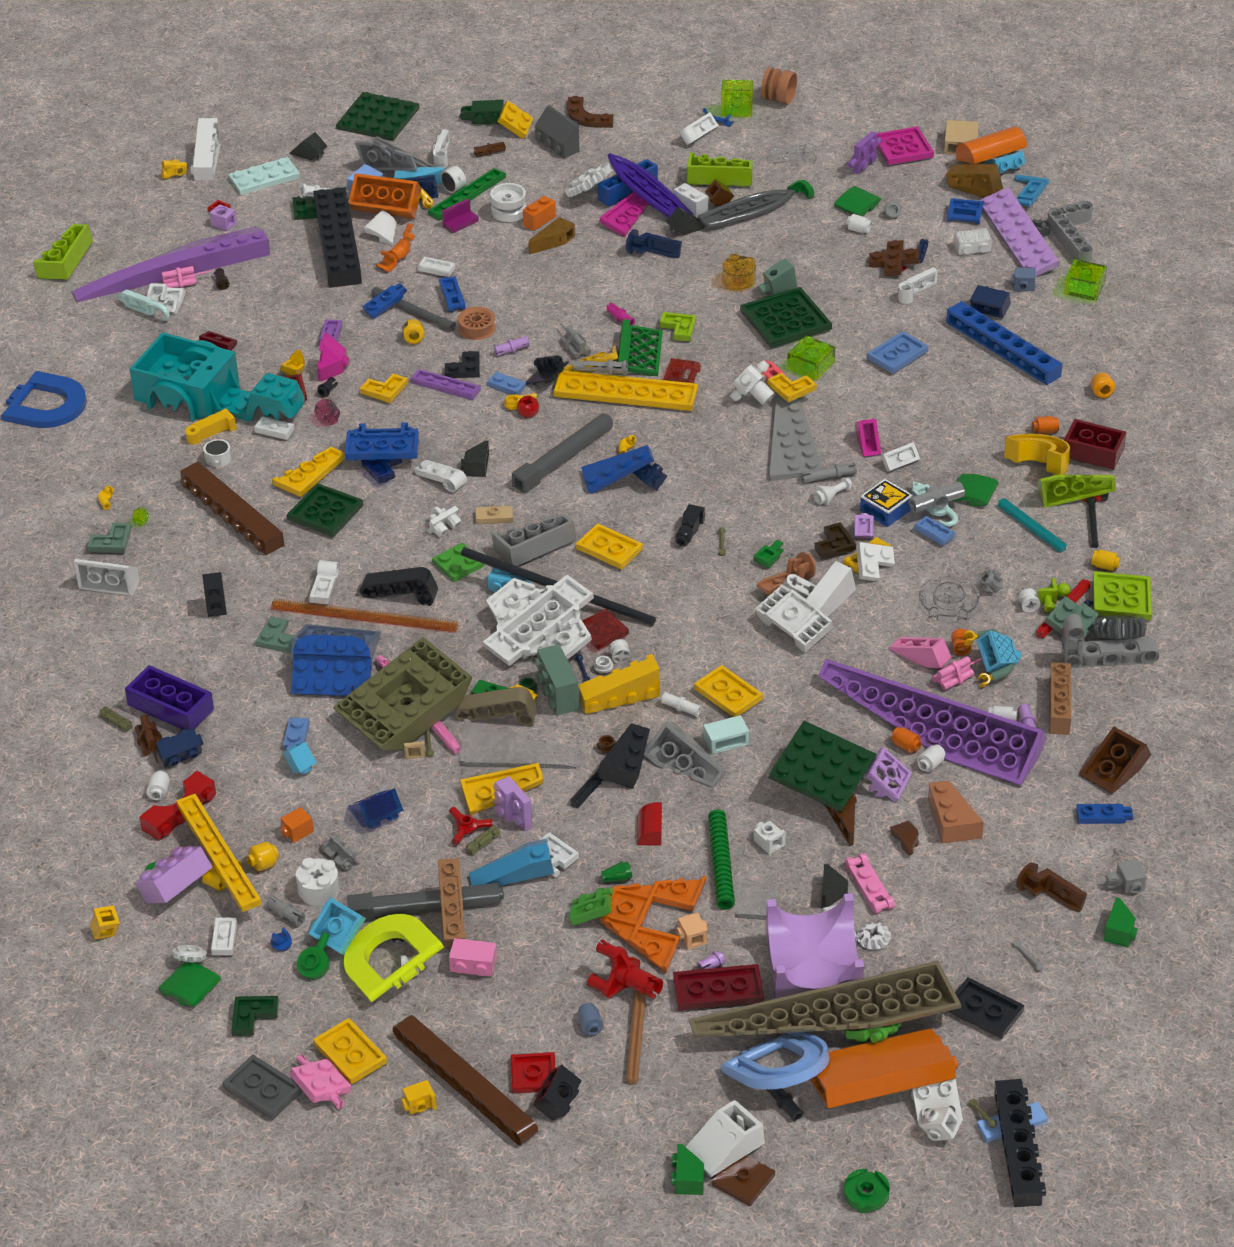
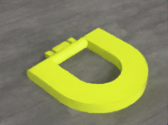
[344,914,444,1003]

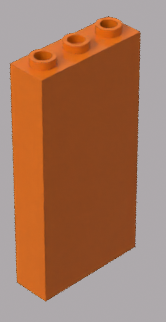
[809,1028,958,1108]

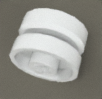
[490,183,527,222]

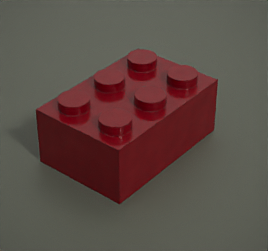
[1064,419,1127,470]

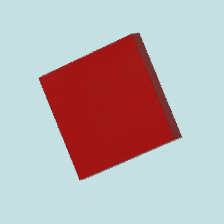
[511,1052,555,1094]

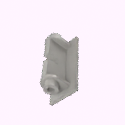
[321,832,360,870]

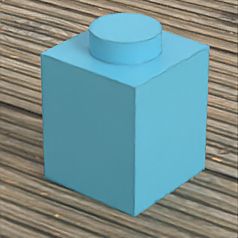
[282,742,317,774]

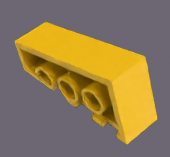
[578,654,660,714]

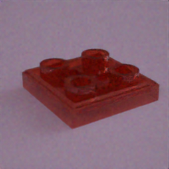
[582,609,629,650]

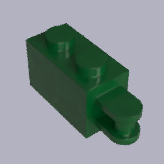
[460,100,504,124]

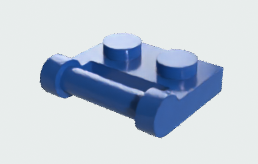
[947,198,984,224]

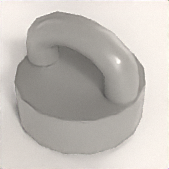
[884,201,901,218]

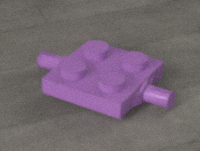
[847,131,882,174]

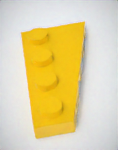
[460,763,544,816]

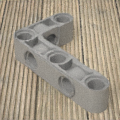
[1061,614,1159,668]

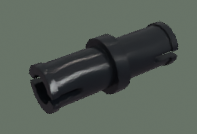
[766,1088,804,1122]

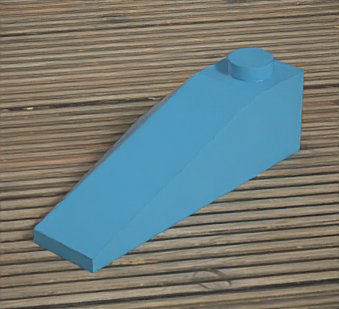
[469,838,554,886]

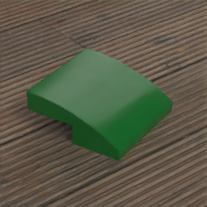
[834,186,881,216]
[952,474,999,506]
[158,961,221,1007]

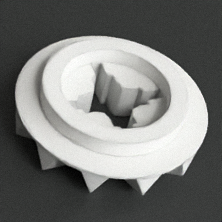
[857,921,891,950]
[172,945,207,963]

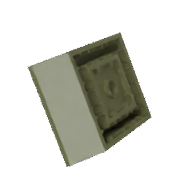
[333,637,472,750]

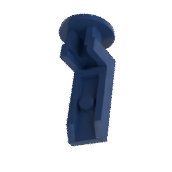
[626,229,682,258]

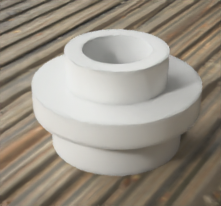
[594,656,613,674]

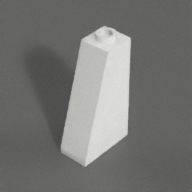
[806,561,856,617]

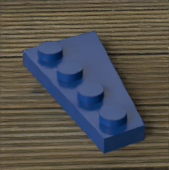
[581,445,654,494]

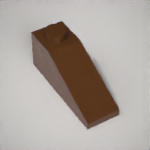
[824,793,857,846]

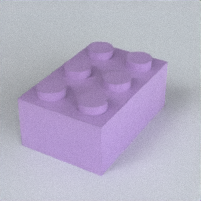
[134,845,212,903]

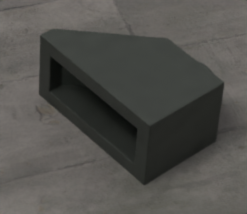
[290,132,328,160]
[666,207,705,236]
[461,441,489,477]

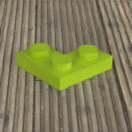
[660,312,697,341]

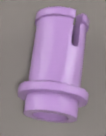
[697,951,726,969]

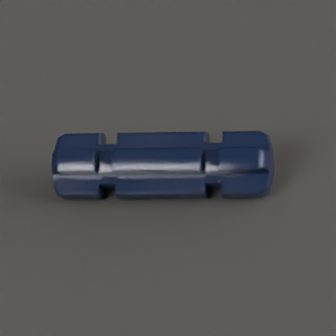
[918,238,929,263]

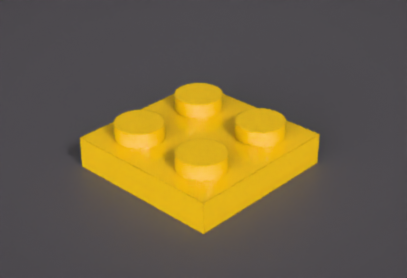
[497,100,533,139]

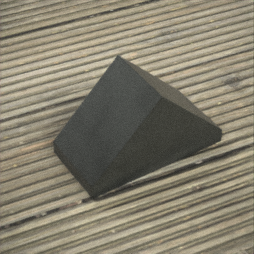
[821,864,848,909]

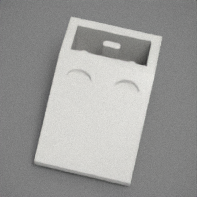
[686,1100,765,1177]

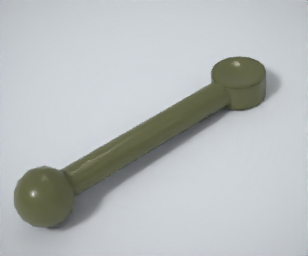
[718,527,726,556]
[425,728,434,757]
[969,1099,997,1128]

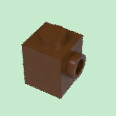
[705,179,734,206]

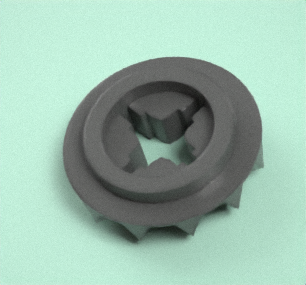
[1031,219,1050,237]

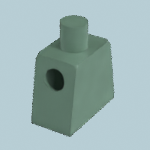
[757,258,798,296]

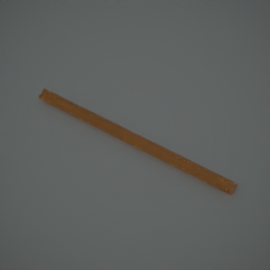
[272,598,459,632]

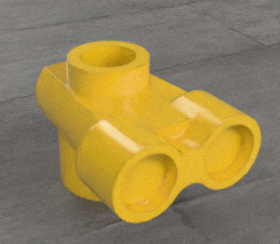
[161,159,187,179]

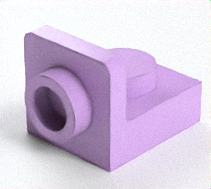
[854,513,874,539]

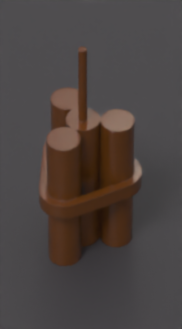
[134,715,162,763]

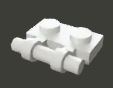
[539,832,579,877]

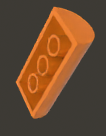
[956,126,1027,164]

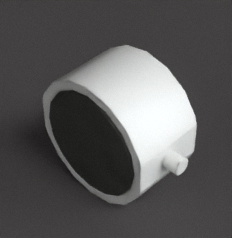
[440,166,467,193]
[203,439,232,467]

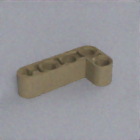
[455,687,537,727]

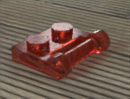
[663,358,701,383]

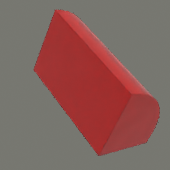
[637,802,662,846]

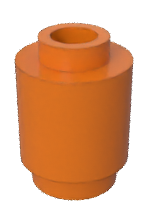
[1032,416,1059,434]
[891,727,922,753]

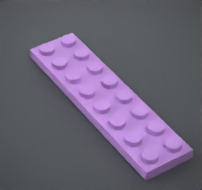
[979,187,1060,276]

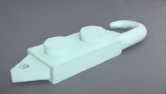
[116,289,170,321]
[912,481,958,527]

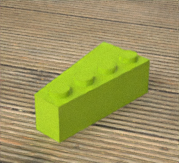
[687,152,753,187]
[33,224,93,280]

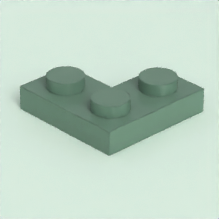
[87,523,131,553]
[256,616,295,653]

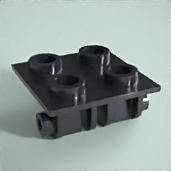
[526,355,569,385]

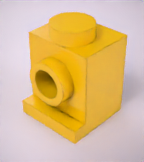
[90,905,120,940]
[401,1080,437,1115]

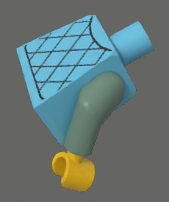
[963,629,1021,688]

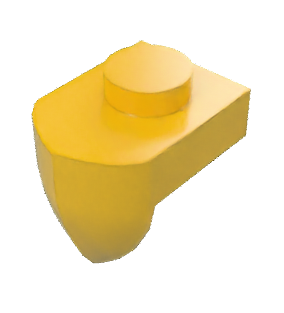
[280,349,305,377]

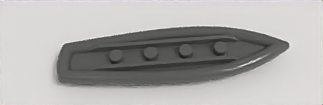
[698,189,795,229]

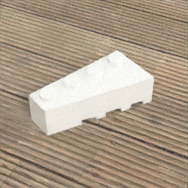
[191,118,221,180]

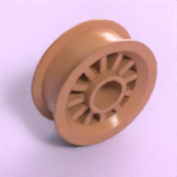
[458,307,496,340]

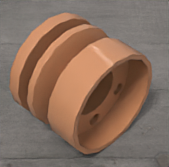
[761,67,797,104]

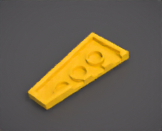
[272,447,345,497]

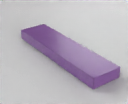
[410,369,481,400]

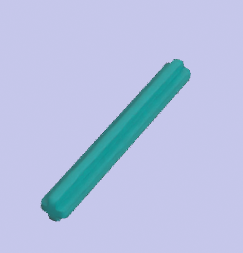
[998,498,1067,553]

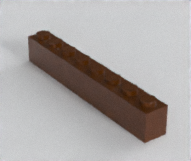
[180,461,284,555]

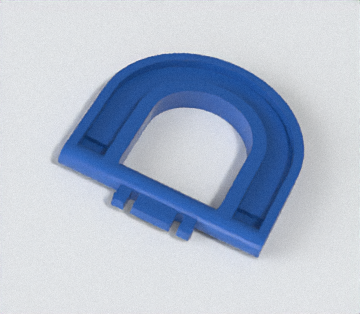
[1,371,87,428]

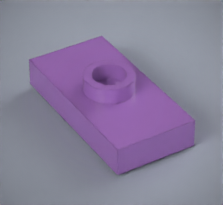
[319,319,342,345]

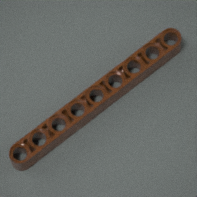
[392,1015,538,1146]

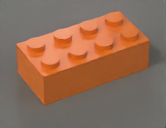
[348,173,422,219]

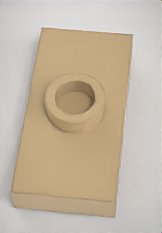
[476,506,513,524]

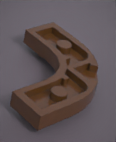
[567,96,614,128]

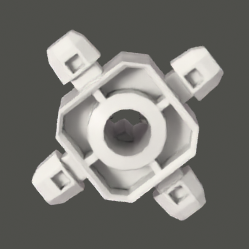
[730,360,775,406]

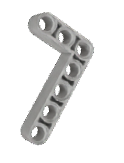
[1047,201,1093,266]

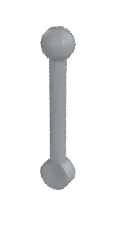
[1013,940,1043,971]

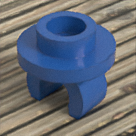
[271,927,292,951]

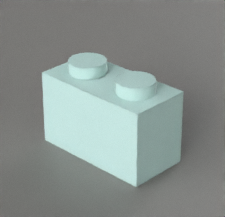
[703,715,749,754]

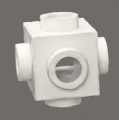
[921,1107,962,1141]

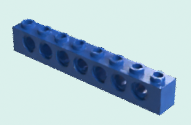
[946,301,1063,385]

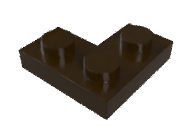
[814,522,856,560]

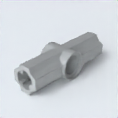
[909,482,965,513]

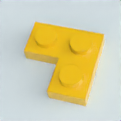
[767,373,817,402]
[360,374,408,403]

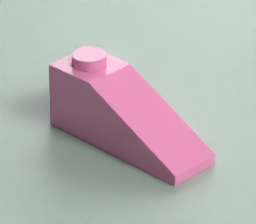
[889,637,952,669]

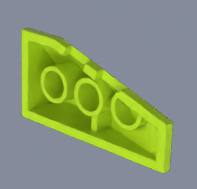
[1037,474,1116,508]

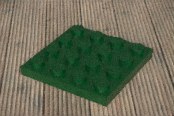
[336,92,420,141]
[740,287,832,348]
[768,721,876,813]

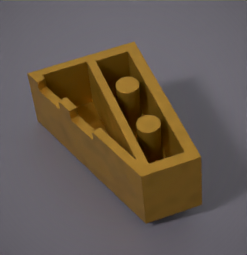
[946,164,1003,198]

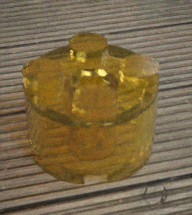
[722,254,756,292]

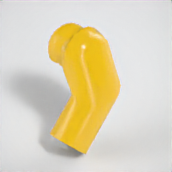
[420,189,433,209]
[618,435,637,455]
[98,485,114,510]

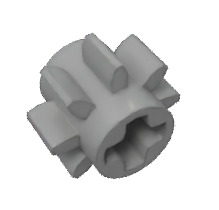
[980,569,1003,593]

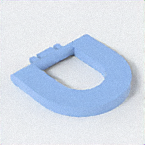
[721,1032,830,1089]

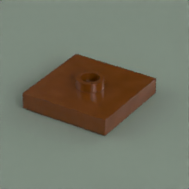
[712,1155,775,1206]

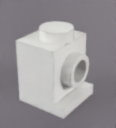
[754,820,786,855]

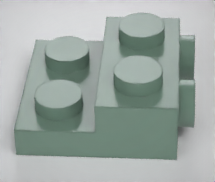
[1044,596,1099,639]

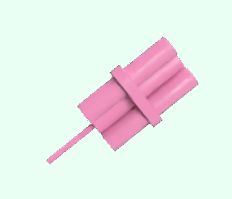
[161,266,212,288]
[932,656,982,691]

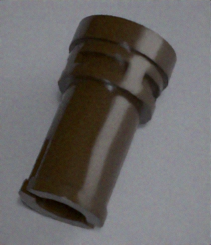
[214,268,230,290]

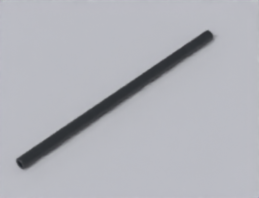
[461,547,656,626]

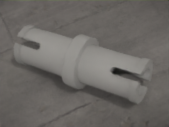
[266,896,306,926]

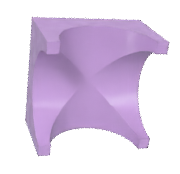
[765,893,864,999]

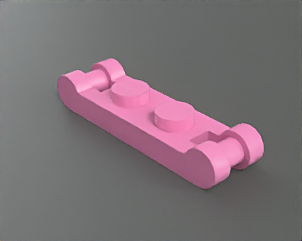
[845,853,895,914]

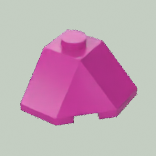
[317,333,349,382]

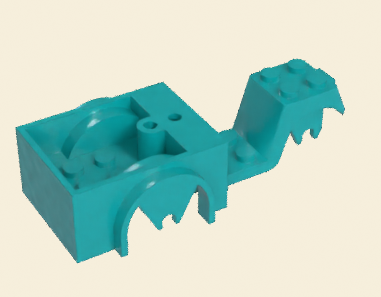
[129,332,304,422]

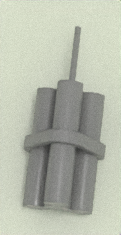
[560,323,591,359]

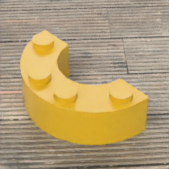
[1004,434,1070,475]

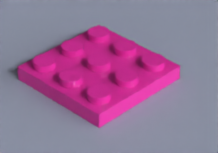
[877,126,934,165]

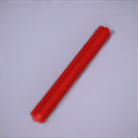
[1036,579,1091,639]

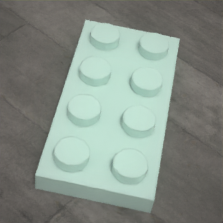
[228,157,300,195]

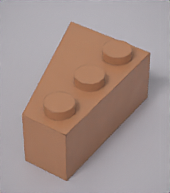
[928,781,984,844]

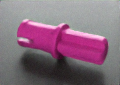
[606,302,635,325]

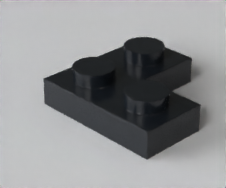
[445,351,480,378]

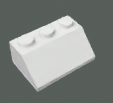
[74,559,140,596]

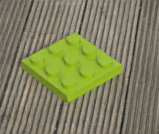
[1093,571,1152,621]

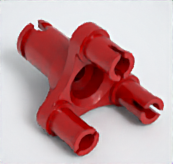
[587,940,663,999]

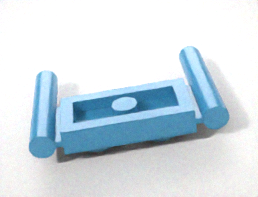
[1015,175,1049,207]

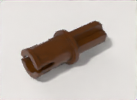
[474,142,506,157]

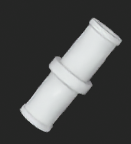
[661,692,702,717]

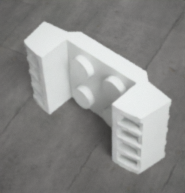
[755,584,833,653]

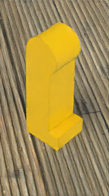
[185,409,237,445]

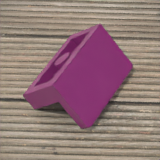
[442,199,479,233]

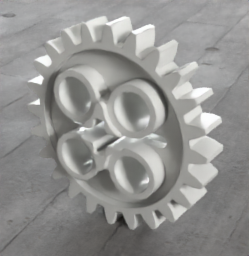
[564,162,612,197]

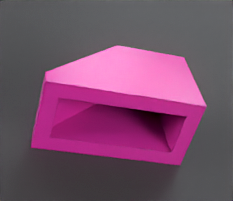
[854,419,881,457]

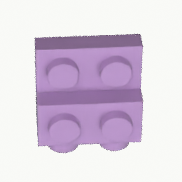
[493,776,532,831]

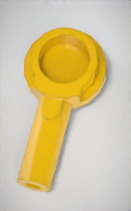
[504,393,537,410]

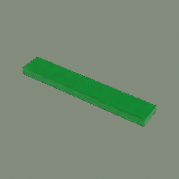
[428,168,506,221]

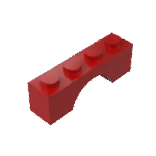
[139,771,216,841]

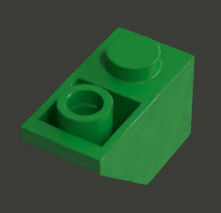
[671,1144,704,1195]

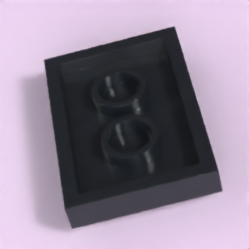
[948,977,1025,1039]

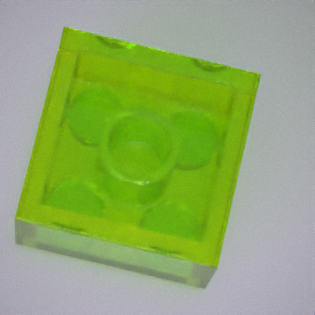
[721,80,754,117]
[1064,259,1107,301]
[787,335,836,381]

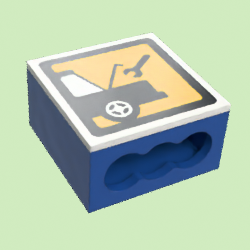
[860,479,913,527]

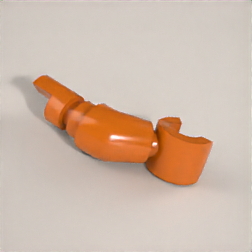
[376,223,415,272]

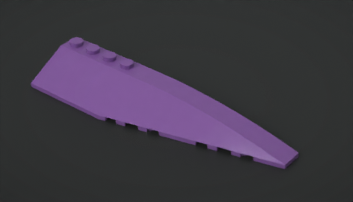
[73,226,270,302]
[818,659,1047,786]

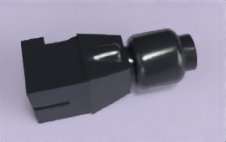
[675,504,705,546]

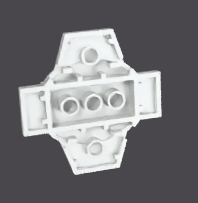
[483,575,594,666]

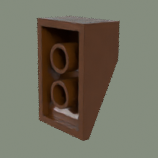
[1079,726,1152,794]

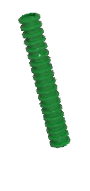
[708,809,735,910]

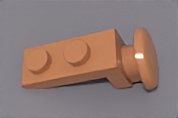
[757,552,816,595]

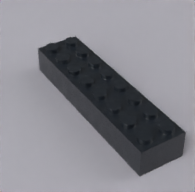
[313,187,362,288]

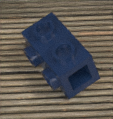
[633,463,667,491]
[156,728,204,767]

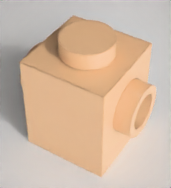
[676,912,708,949]

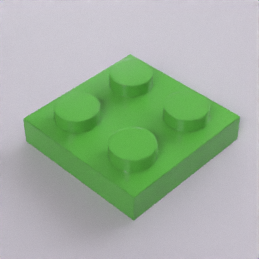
[432,542,485,582]

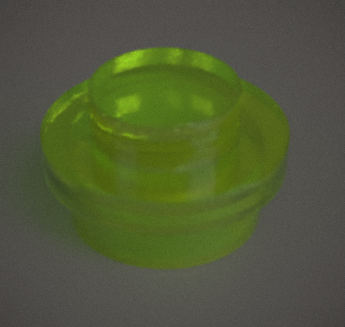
[132,507,149,526]

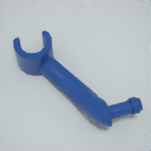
[703,108,734,127]

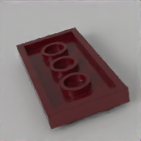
[673,964,764,1011]

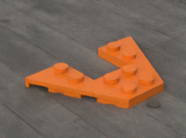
[600,876,706,973]

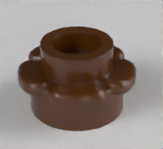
[597,735,616,753]

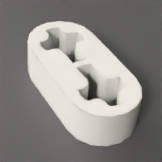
[783,574,816,599]

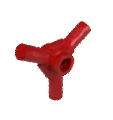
[449,807,493,845]

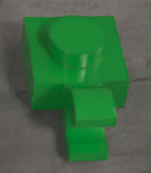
[754,540,784,568]

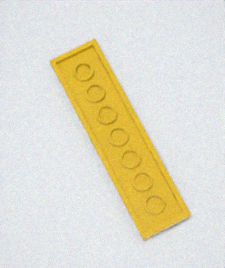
[554,370,698,411]

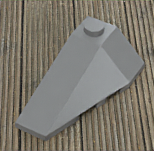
[644,721,726,787]

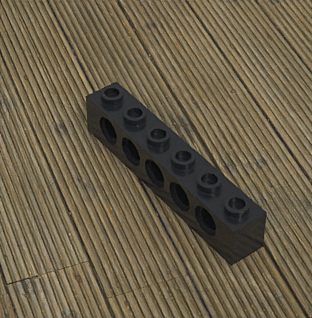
[994,1079,1046,1207]

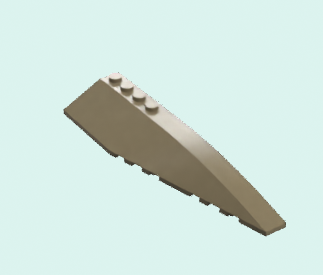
[689,961,961,1038]

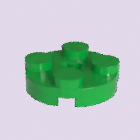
[844,1169,890,1213]

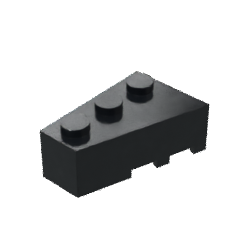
[595,723,650,788]

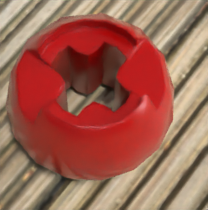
[517,396,539,418]

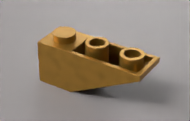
[528,217,575,254]

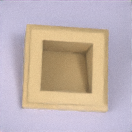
[404,741,425,759]

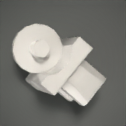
[427,506,461,537]

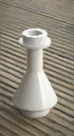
[813,477,852,505]

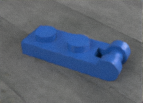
[439,276,466,312]

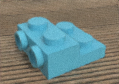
[983,150,1025,173]
[308,897,366,955]

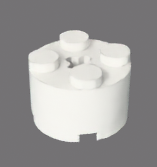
[296,858,340,906]

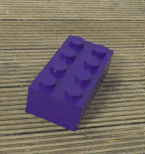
[125,665,214,730]

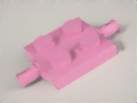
[290,1054,352,1109]

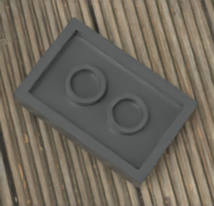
[223,1055,303,1120]

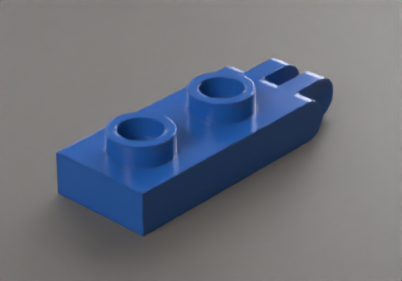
[362,283,407,319]
[1076,804,1134,824]

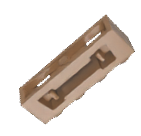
[1049,662,1071,735]
[438,858,465,948]

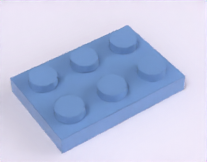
[867,331,928,374]

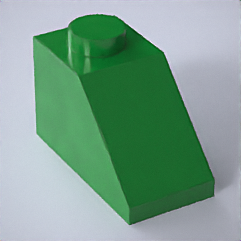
[1103,897,1138,947]

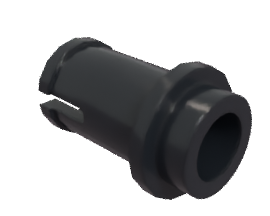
[317,377,338,397]

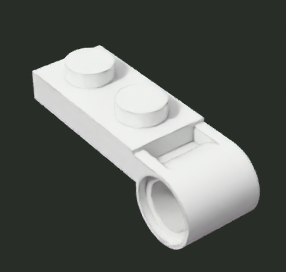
[679,112,718,145]
[433,129,450,168]
[898,267,938,304]
[414,460,467,493]
[309,560,339,605]

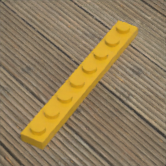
[176,794,262,912]

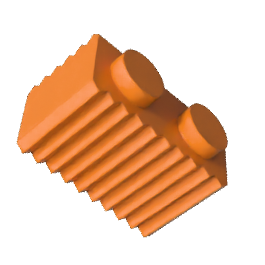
[523,196,556,231]

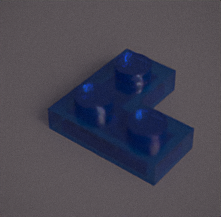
[361,459,402,484]

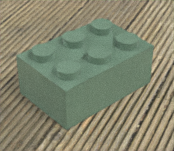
[535,644,579,716]

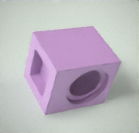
[210,204,237,231]

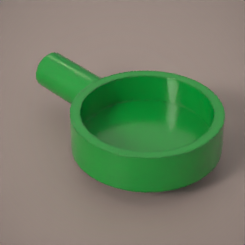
[297,932,330,980]

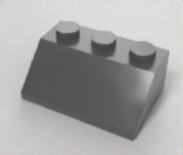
[535,105,580,159]

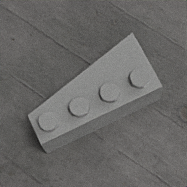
[491,514,576,566]

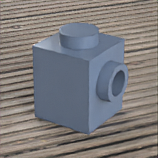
[1011,267,1036,291]

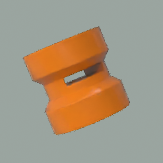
[951,629,972,655]

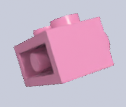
[449,938,497,976]

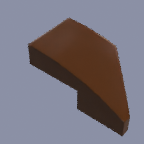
[890,821,919,855]

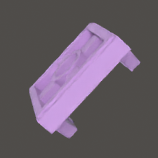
[865,747,912,802]

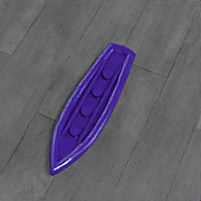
[608,153,693,218]

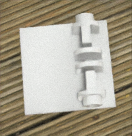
[910,1079,963,1126]

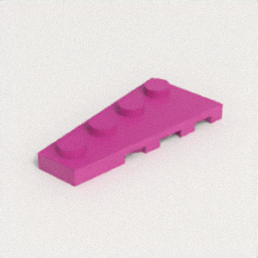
[599,192,648,237]

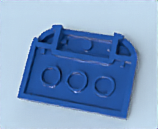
[345,422,419,461]
[291,635,372,696]

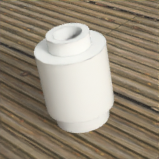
[846,214,872,234]
[988,705,1017,721]
[917,745,945,772]
[147,771,170,800]

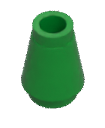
[601,861,633,883]

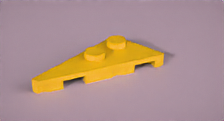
[564,346,618,371]

